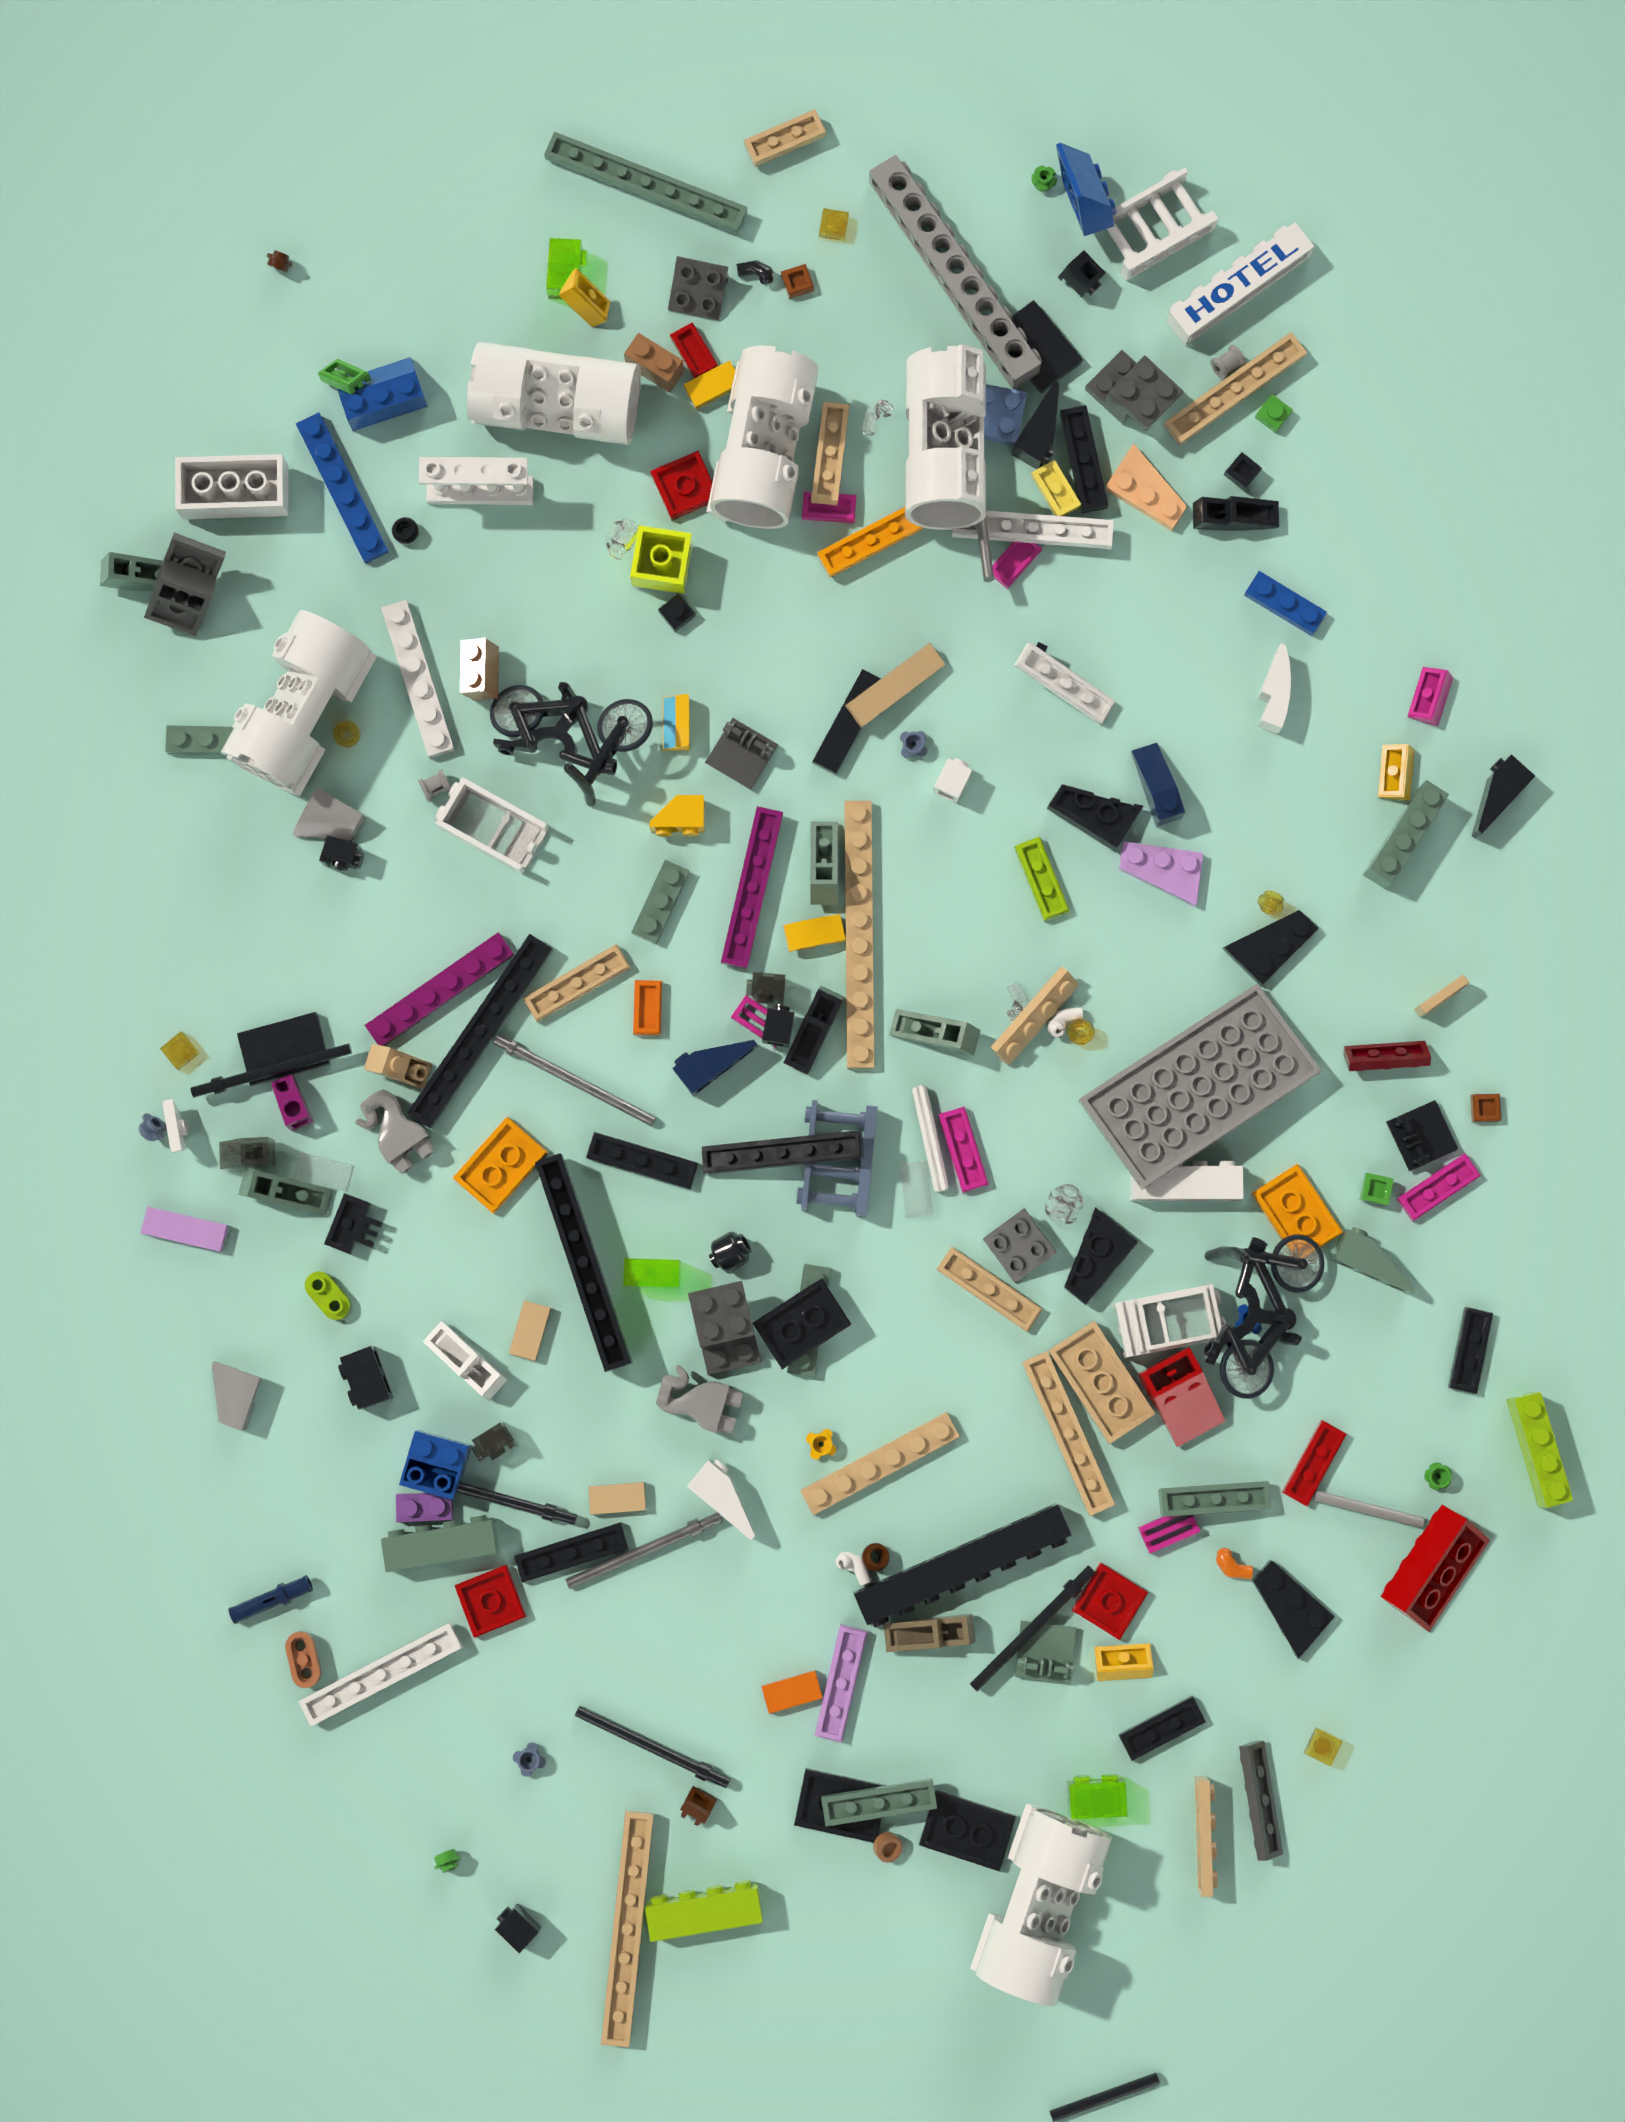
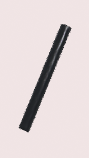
[1049,2072,1160,2122]

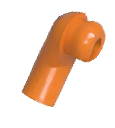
[1216,1548,1253,1580]

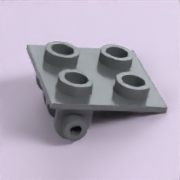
[668,256,729,320]
[705,718,778,790]
[983,1208,1057,1283]

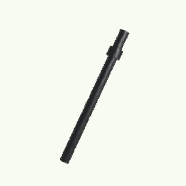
[190,1043,352,1098]
[456,1482,578,1525]
[970,1565,1096,1692]
[575,1706,731,1789]

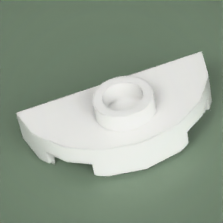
[162,1099,188,1153]

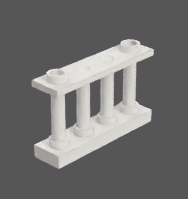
[1095,168,1218,281]
[419,457,534,505]

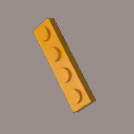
[817,507,923,578]

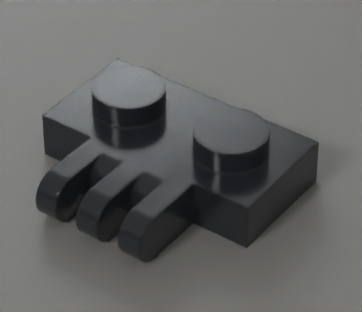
[324,1193,383,1254]

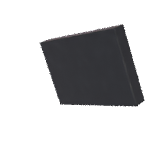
[994,300,1083,394]
[237,1012,331,1086]
[753,1278,852,1370]
[794,1768,887,1843]
[919,1789,1016,1872]

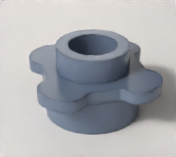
[900,731,927,758]
[139,1113,167,1141]
[513,1742,546,1777]

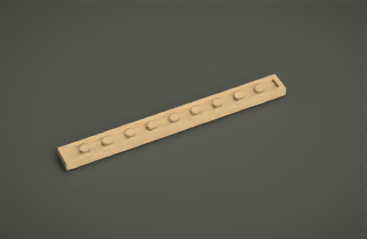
[844,801,874,1069]

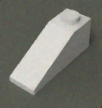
[687,1459,755,1540]

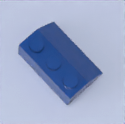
[1056,143,1117,236]
[337,357,428,431]

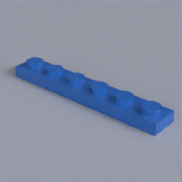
[295,412,389,564]

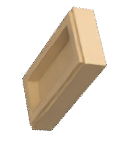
[1414,974,1469,1017]
[509,1300,551,1361]
[588,1482,646,1515]

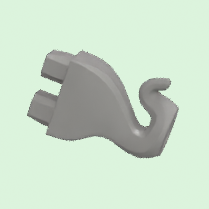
[355,1089,435,1174]
[656,1365,744,1433]

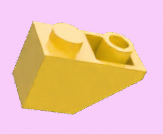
[650,795,705,837]

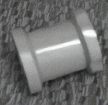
[1210,345,1246,380]
[418,769,451,802]

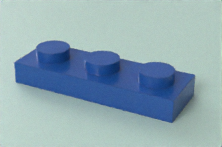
[1244,571,1327,636]

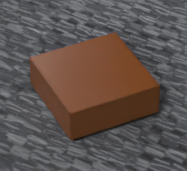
[781,264,814,299]
[1470,1093,1501,1122]

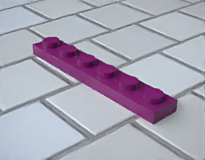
[721,806,783,969]
[364,932,514,1046]

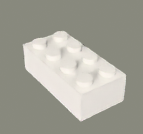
[175,454,289,519]

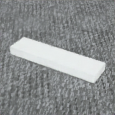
[1014,642,1116,724]

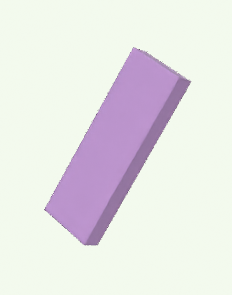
[141,1207,229,1252]

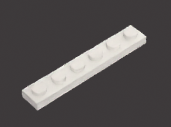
[952,511,1114,549]
[381,600,455,759]
[298,1622,463,1727]

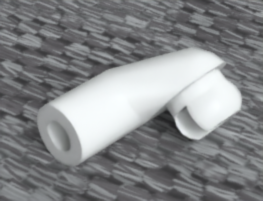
[1048,1007,1083,1037]
[836,1551,873,1586]

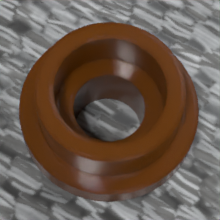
[266,250,293,272]
[862,1543,889,1571]

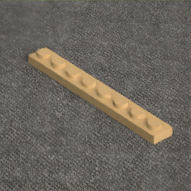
[601,1810,654,2047]

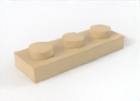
[744,109,826,167]

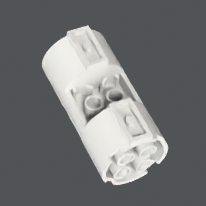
[467,342,641,445]
[905,344,986,530]
[707,345,819,529]
[221,610,377,796]
[970,1803,1112,2006]

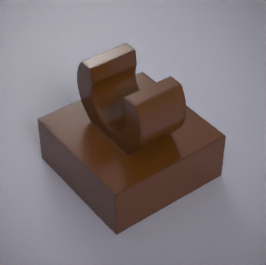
[680,1786,717,1826]

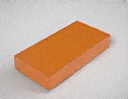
[633,980,662,1036]
[761,1670,823,1714]

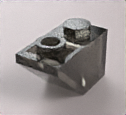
[219,1137,276,1170]

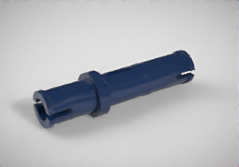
[228,1575,313,1624]

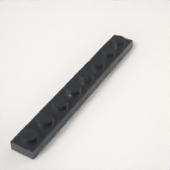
[407,934,553,1129]

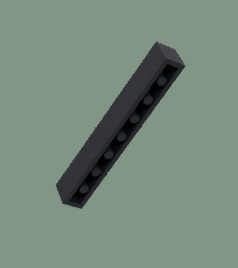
[535,1153,633,1372]
[853,1503,1072,1628]

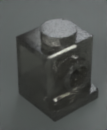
[746,972,786,1005]
[471,1422,517,1461]

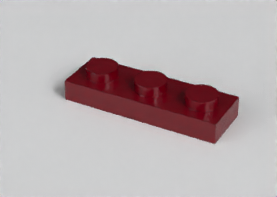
[1343,1041,1431,1071]

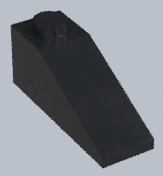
[1011,381,1060,470]
[1472,754,1535,839]

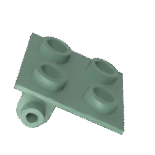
[1015,1621,1076,1684]

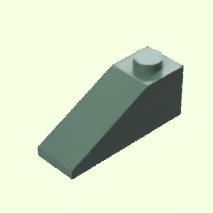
[100,552,163,591]
[810,822,838,905]
[889,1009,981,1056]
[238,1168,332,1215]
[1330,1227,1414,1294]

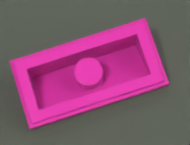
[1408,667,1453,726]

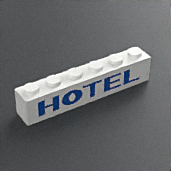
[1166,222,1315,346]

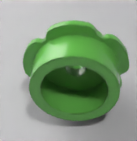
[1031,166,1057,192]
[1424,1463,1452,1490]
[434,1849,461,1873]

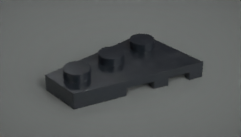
[1047,784,1144,851]
[1222,910,1319,986]
[1064,1207,1138,1306]
[1252,1560,1335,1659]

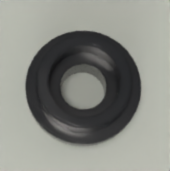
[392,517,419,544]

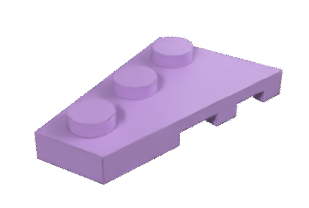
[1119,841,1203,907]

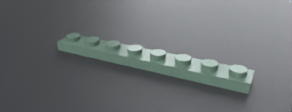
[544,131,748,234]

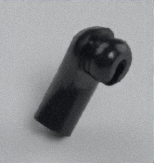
[736,260,774,284]

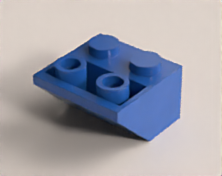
[399,1430,472,1500]

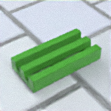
[318,359,371,395]

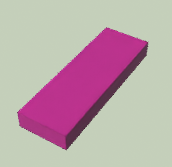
[938,1106,989,1193]
[1396,1153,1481,1221]

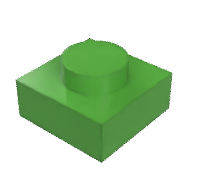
[1255,394,1293,433]
[1359,1173,1394,1206]

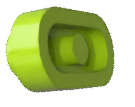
[305,1271,351,1320]

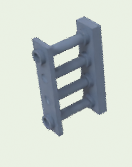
[796,1100,878,1217]

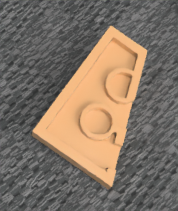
[1105,444,1187,531]

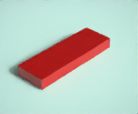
[1281,1420,1347,1507]

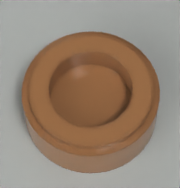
[873,1832,903,1863]

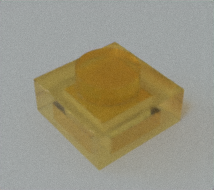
[819,208,849,241]
[160,1031,200,1070]
[1303,1727,1343,1767]

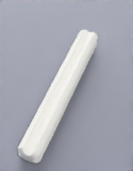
[912,1085,949,1192]

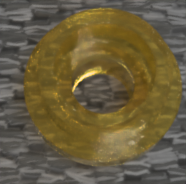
[333,721,360,748]
[1257,891,1284,915]
[1067,1019,1095,1045]

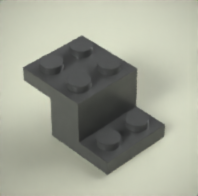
[1085,350,1183,431]
[144,533,226,636]
[688,1281,762,1375]

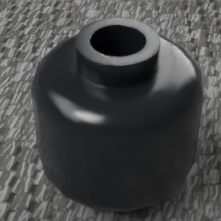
[709,1231,752,1272]

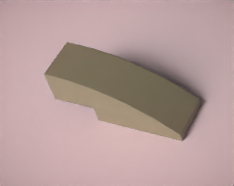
[883,1614,976,1652]

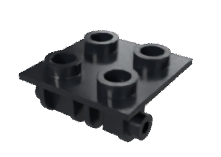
[1386,1100,1459,1171]

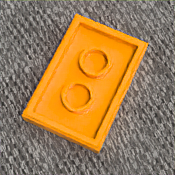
[453,1117,548,1214]
[1251,1164,1343,1258]

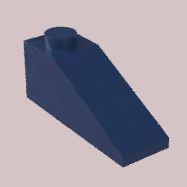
[1131,743,1185,827]
[672,1040,758,1097]

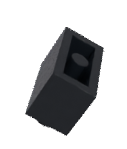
[338,1346,394,1410]

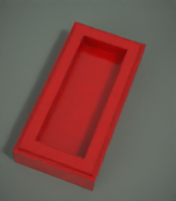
[670,322,718,379]

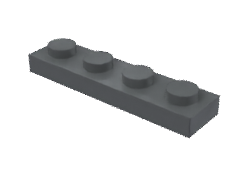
[1239,1741,1283,1861]

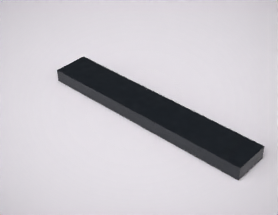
[702,1130,864,1175]

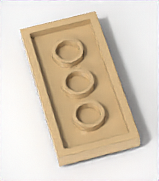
[1048,1321,1155,1444]

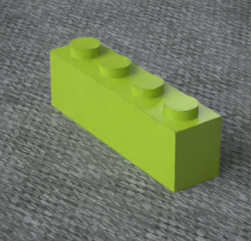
[1506,1392,1574,1508]
[645,1880,763,1942]

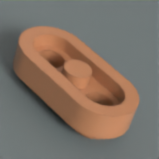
[285,1631,322,1688]

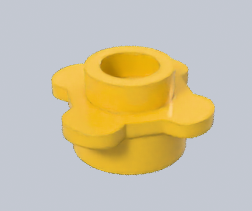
[806,1429,836,1460]

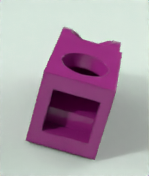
[271,1074,314,1131]

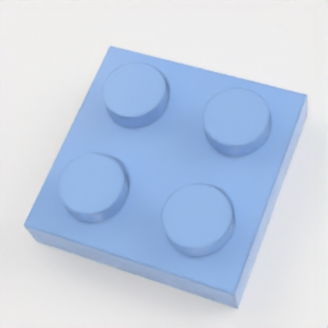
[984,384,1027,445]

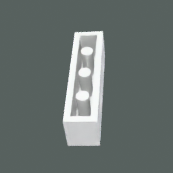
[1130,1161,1244,1201]

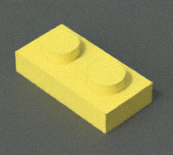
[1031,460,1081,516]

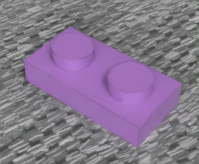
[396,1493,453,1522]

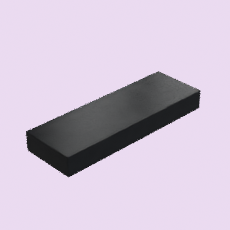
[1448,1307,1493,1394]
[1118,1696,1206,1761]

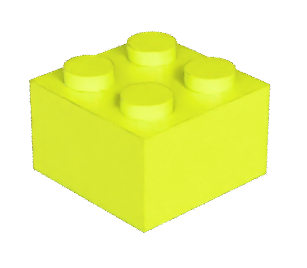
[630,525,693,594]

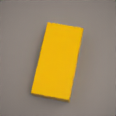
[683,360,735,410]

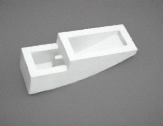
[1257,644,1291,734]
[423,1321,507,1400]

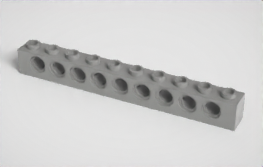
[869,155,1042,389]

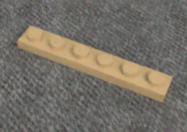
[1164,332,1307,446]
[1022,1351,1115,1516]
[800,1412,960,1515]

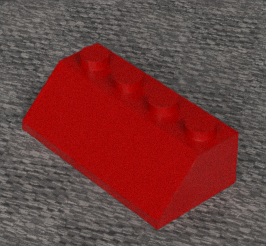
[1380,1505,1490,1632]

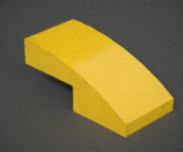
[783,914,846,952]

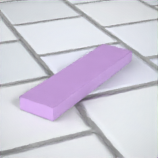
[815,1624,868,1742]

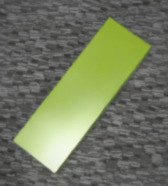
[1014,836,1070,921]

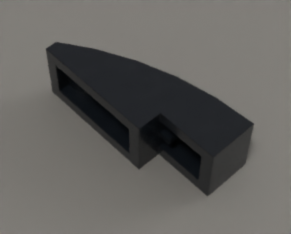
[1193,496,1279,531]
[783,986,845,1075]

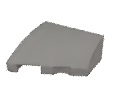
[293,788,366,841]
[212,1361,262,1431]

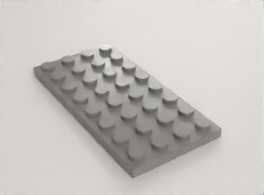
[1079,983,1322,1190]

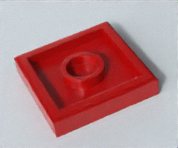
[650,450,713,521]
[1071,1562,1148,1640]
[454,1564,527,1638]

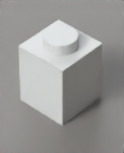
[933,758,972,804]

